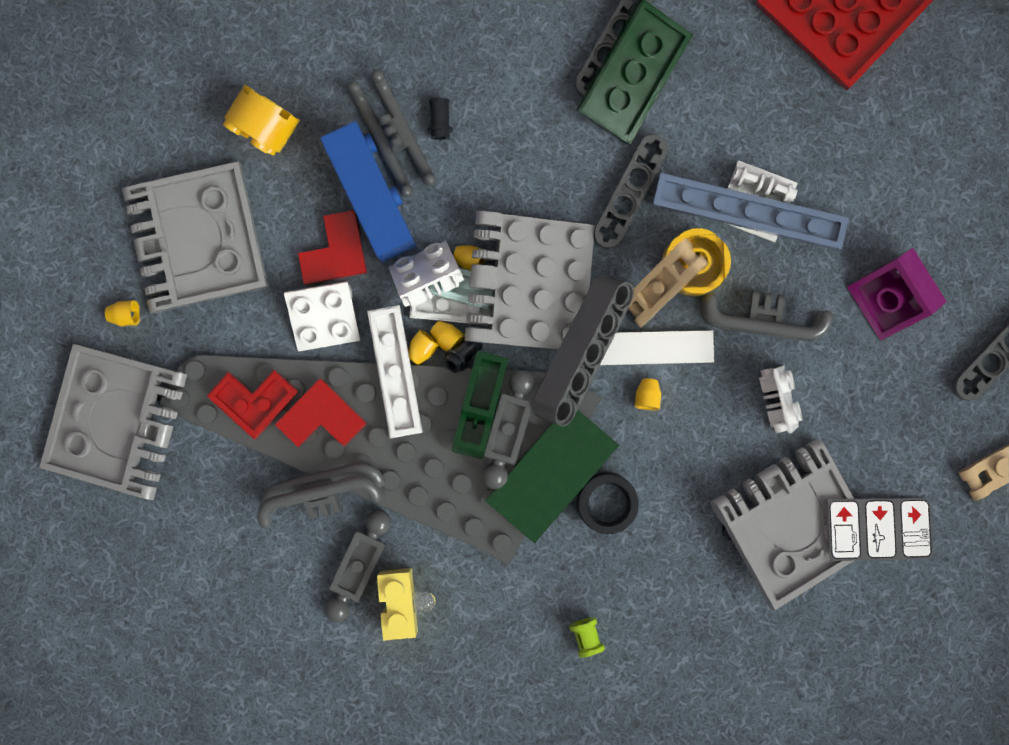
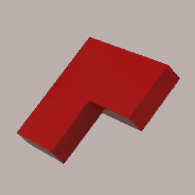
[298,210,367,285]
[207,370,299,440]
[275,378,367,447]

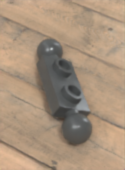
[482,370,535,489]
[324,510,391,623]

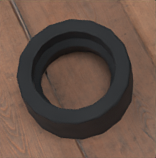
[577,473,639,535]

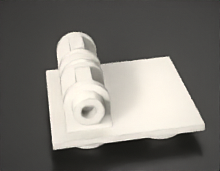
[725,160,798,242]
[388,241,464,307]
[284,281,360,352]
[759,365,802,434]

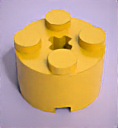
[223,84,300,156]
[662,228,731,296]

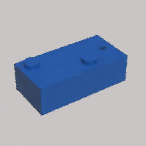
[320,121,417,263]

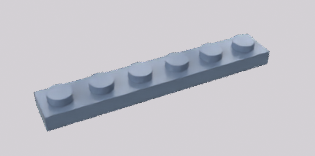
[652,173,849,251]

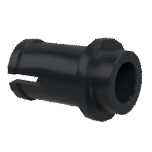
[427,98,453,140]
[443,338,483,373]

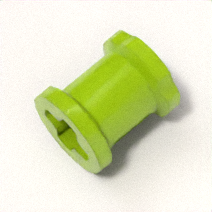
[569,617,605,658]

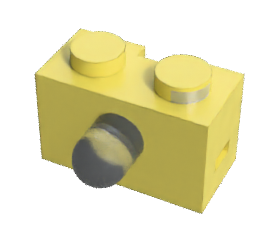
[377,568,436,641]

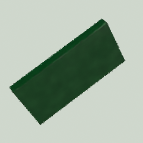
[575,0,693,144]
[486,410,619,544]

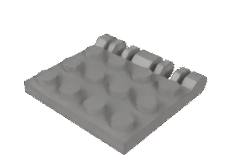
[122,161,268,314]
[465,211,595,350]
[39,344,188,500]
[711,438,854,610]

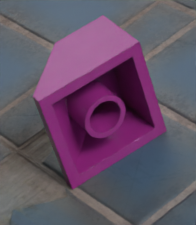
[847,247,947,341]

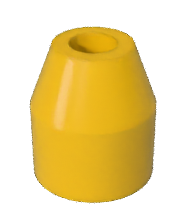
[453,245,485,271]
[105,300,140,326]
[430,321,465,352]
[408,329,439,365]
[634,378,661,411]

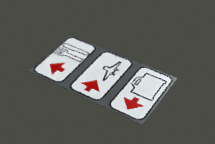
[827,498,934,561]

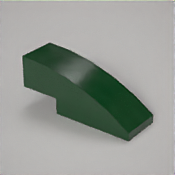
[451,350,509,460]

